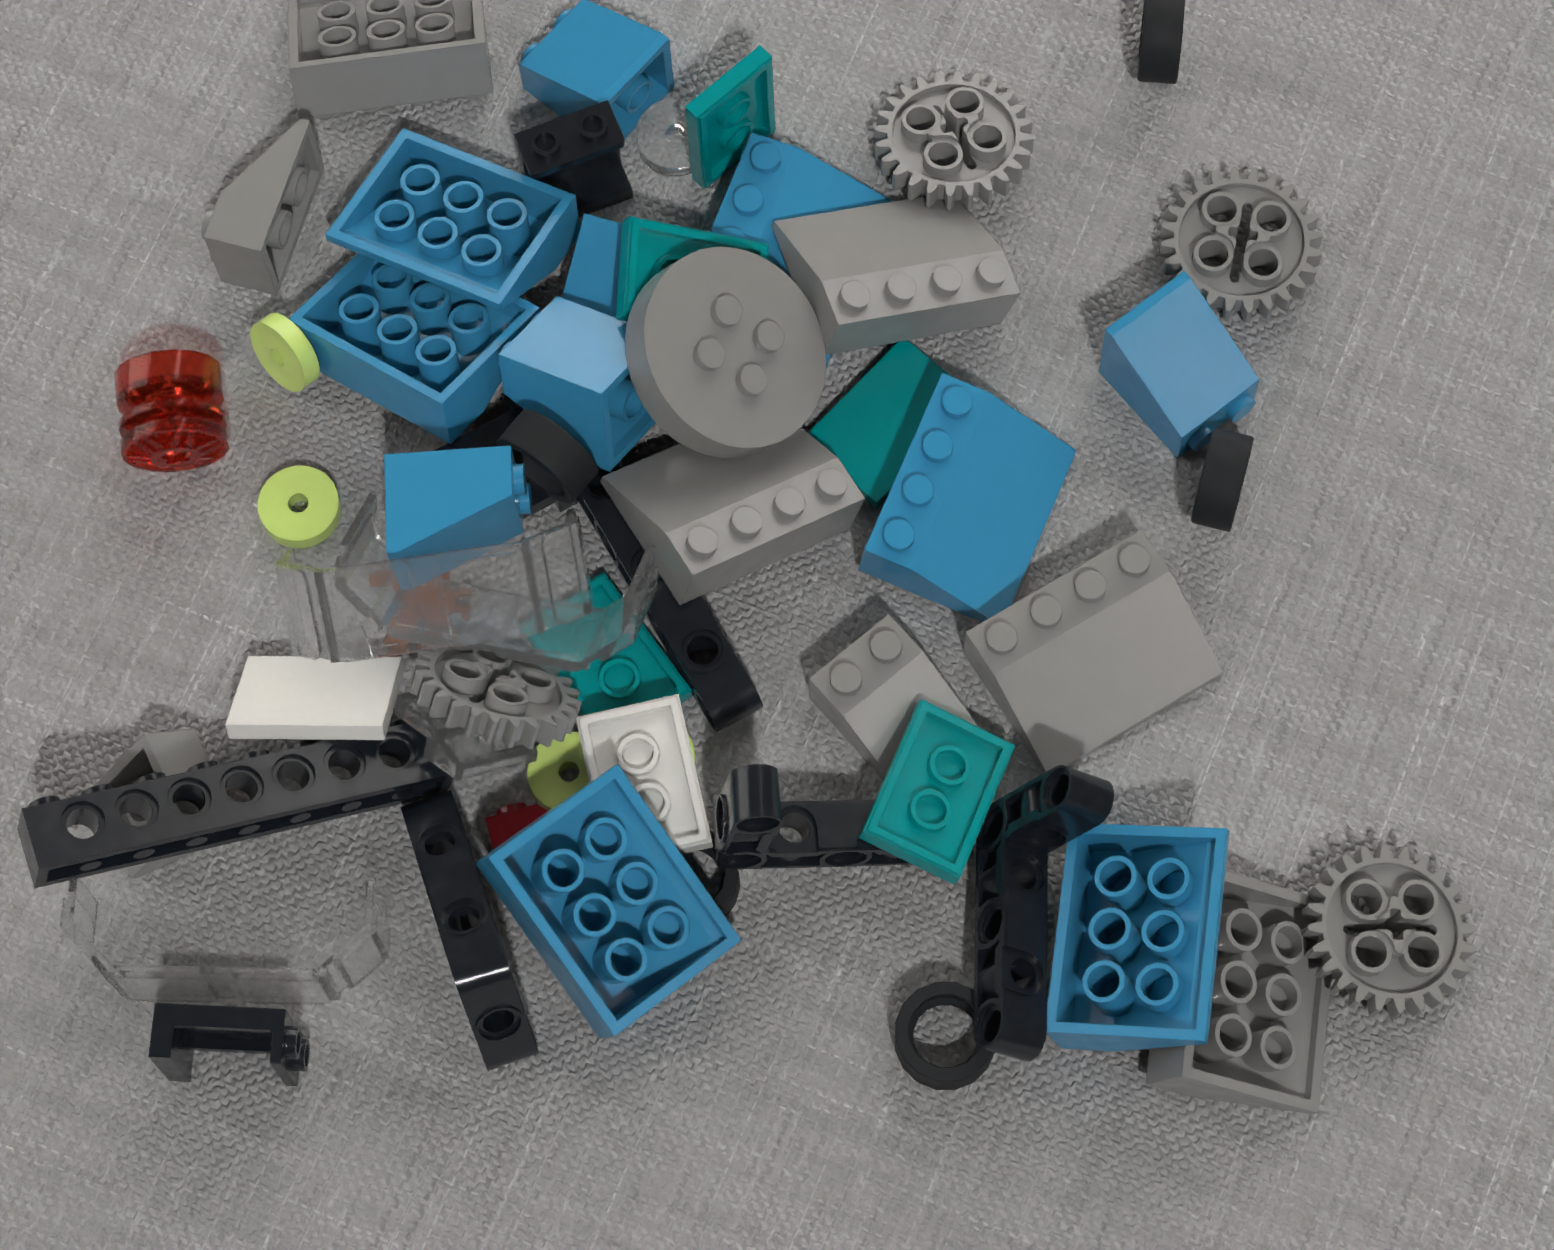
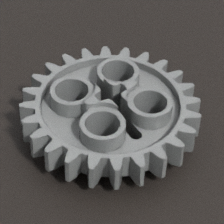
[873,70,1034,211]
[1159,167,1323,323]
[409,636,582,749]
[1301,844,1477,1019]

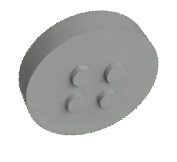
[625,247,826,458]

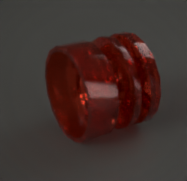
[114,349,229,472]

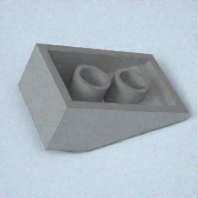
[201,119,324,296]
[809,614,980,780]

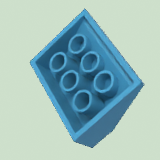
[325,128,580,311]
[710,132,891,368]
[288,253,541,444]
[858,373,1077,622]
[475,764,742,1039]
[1047,824,1230,1052]

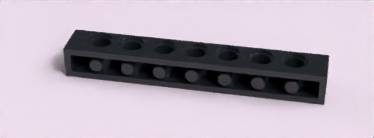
[17,716,457,889]

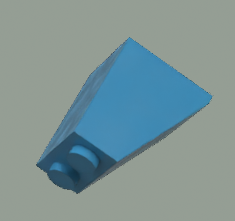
[519,0,674,139]
[562,213,627,322]
[1099,271,1259,458]
[498,296,656,472]
[384,446,532,589]

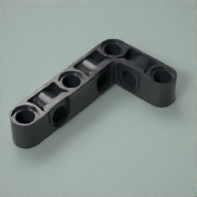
[712,764,973,870]
[973,765,1114,1062]
[401,790,539,1071]

